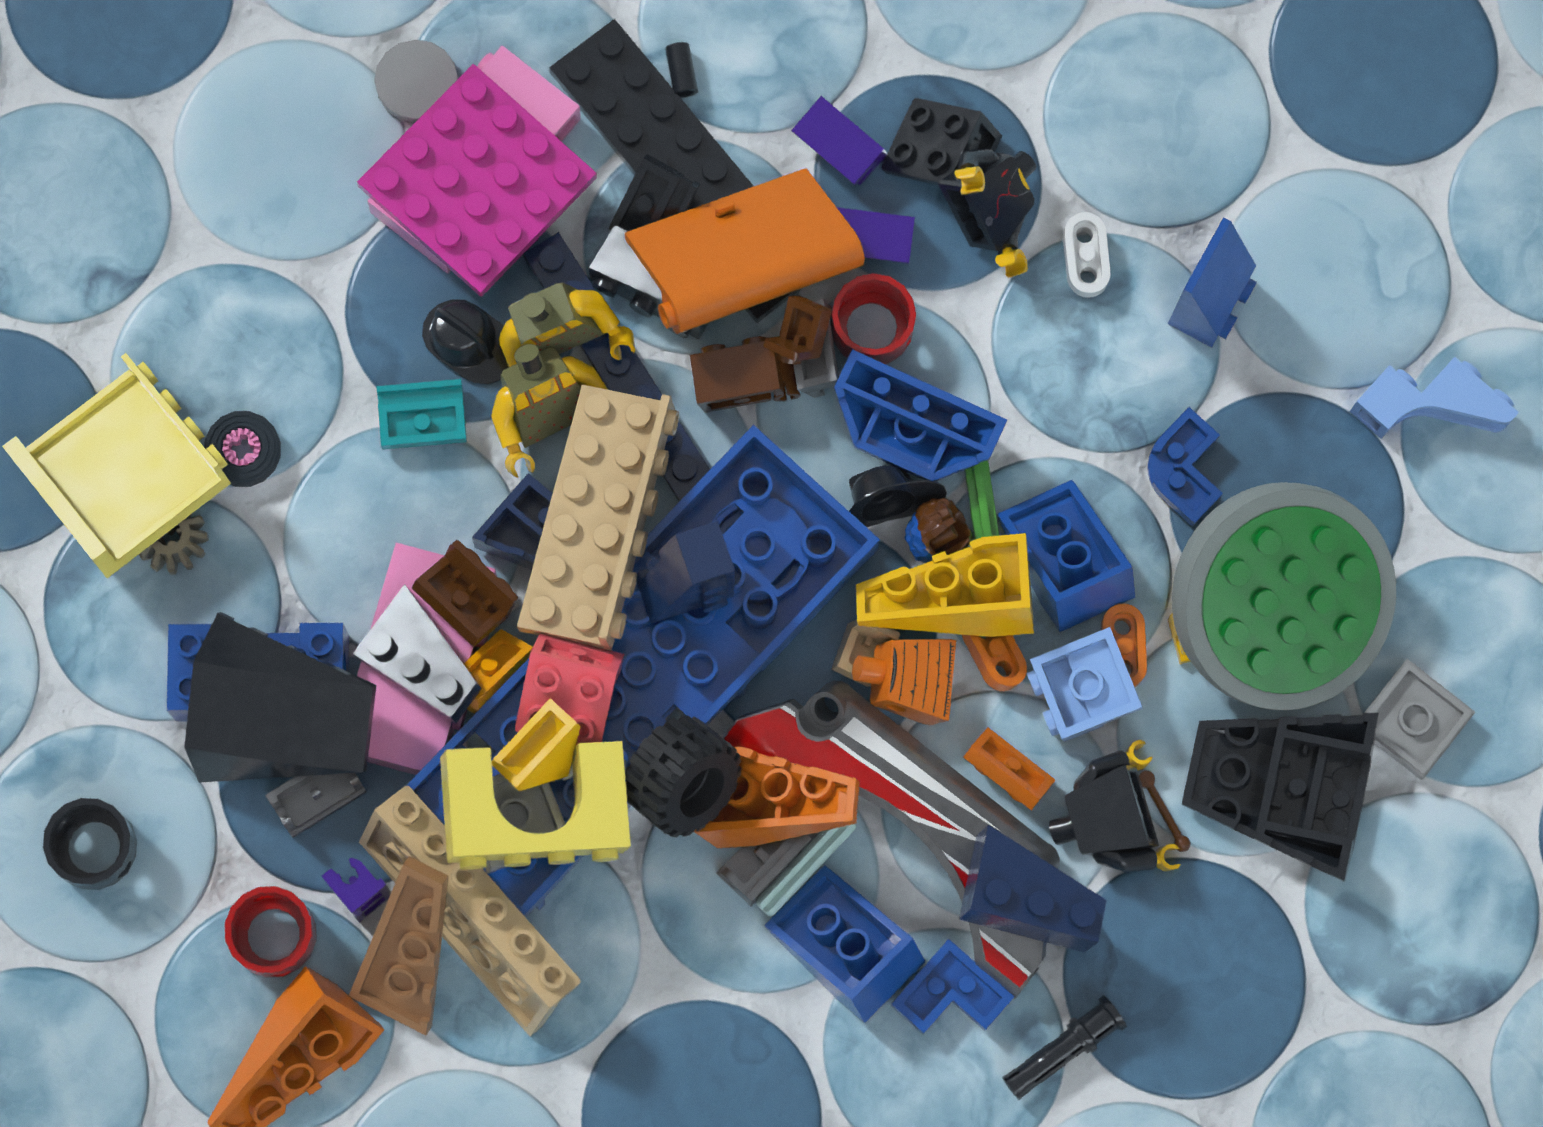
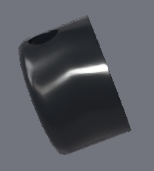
[43,798,137,890]

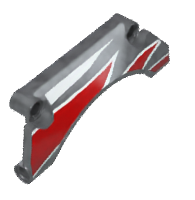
[721,680,1060,999]

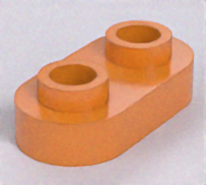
[1101,604,1147,687]
[962,635,1027,691]

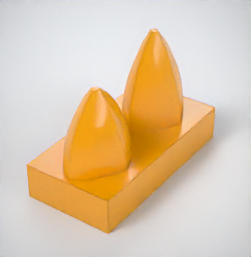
[464,629,533,713]

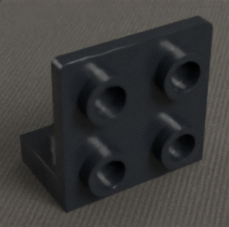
[881,98,1002,188]

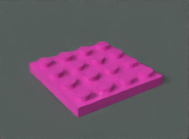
[357,63,597,297]

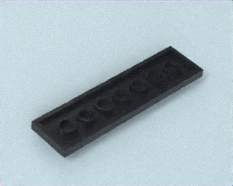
[549,19,803,323]

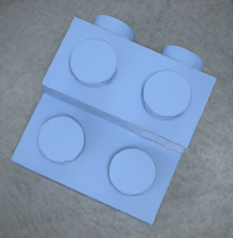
[1027,627,1143,742]

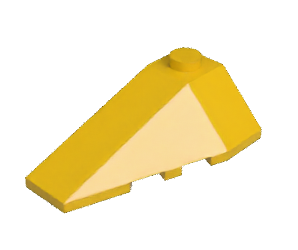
[856,533,1034,637]

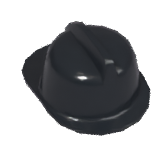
[422,299,509,384]
[849,465,947,527]

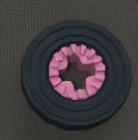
[204,411,281,487]

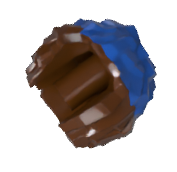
[904,498,973,563]

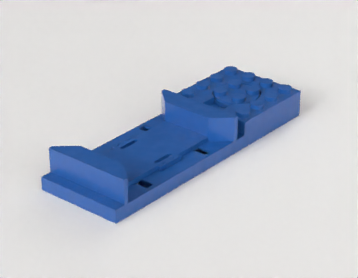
[406,425,880,917]

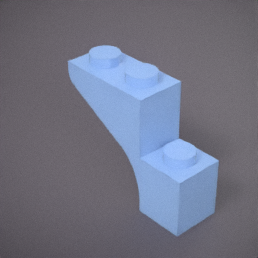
[1349,357,1519,439]

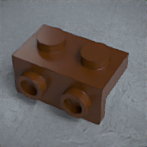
[412,540,518,647]

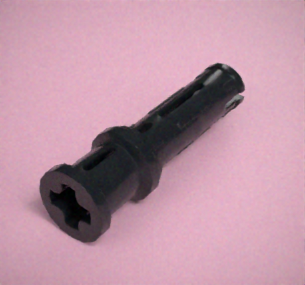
[1002,995,1127,1100]

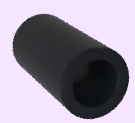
[665,42,698,98]

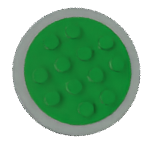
[1172,482,1396,710]

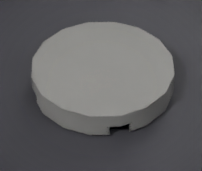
[374,40,458,123]

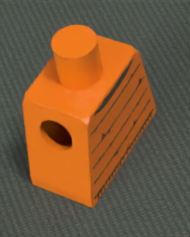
[852,639,956,725]

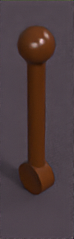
[1139,771,1191,852]

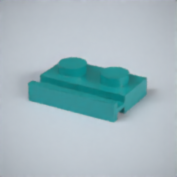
[376,379,467,450]

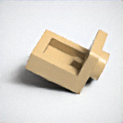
[831,619,900,687]

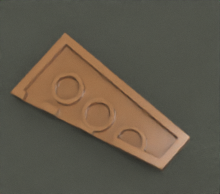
[349,856,449,1035]

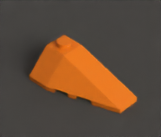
[694,747,860,849]
[207,966,384,1127]

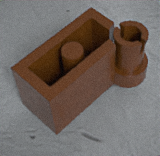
[690,336,801,413]

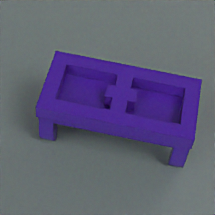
[791,96,887,185]
[837,207,915,264]
[321,858,391,923]

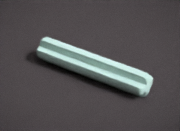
[756,824,856,917]

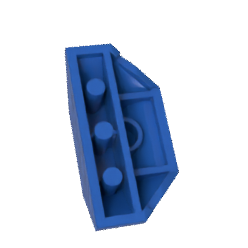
[834,349,1007,481]

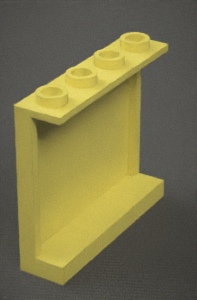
[2,353,231,578]

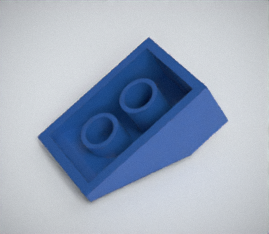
[1168,217,1257,348]
[997,480,1135,632]
[764,865,926,1023]

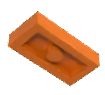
[963,727,1056,811]

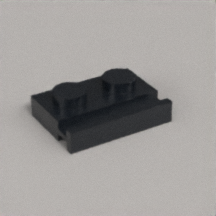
[608,154,700,231]

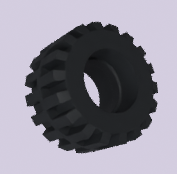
[625,715,742,837]

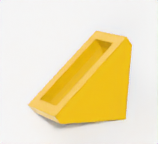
[492,698,581,791]

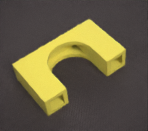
[440,741,631,870]

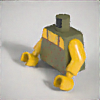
[499,283,635,367]
[491,344,608,478]

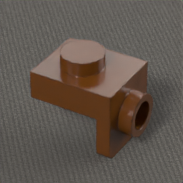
[763,295,832,365]

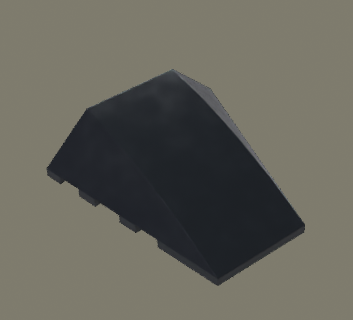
[184,612,376,783]
[1182,713,1379,882]

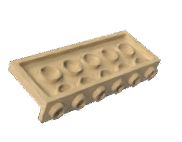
[517,385,679,651]
[359,786,580,1037]

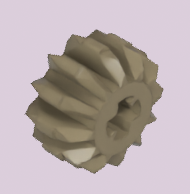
[139,514,209,575]

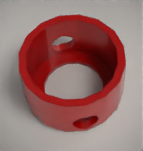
[830,273,916,364]
[225,886,316,978]

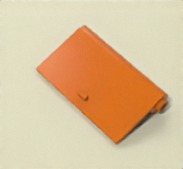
[625,168,864,334]

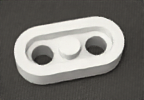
[1063,212,1111,297]

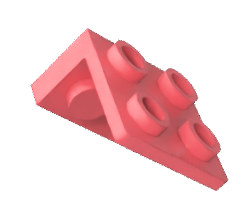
[515,634,624,745]

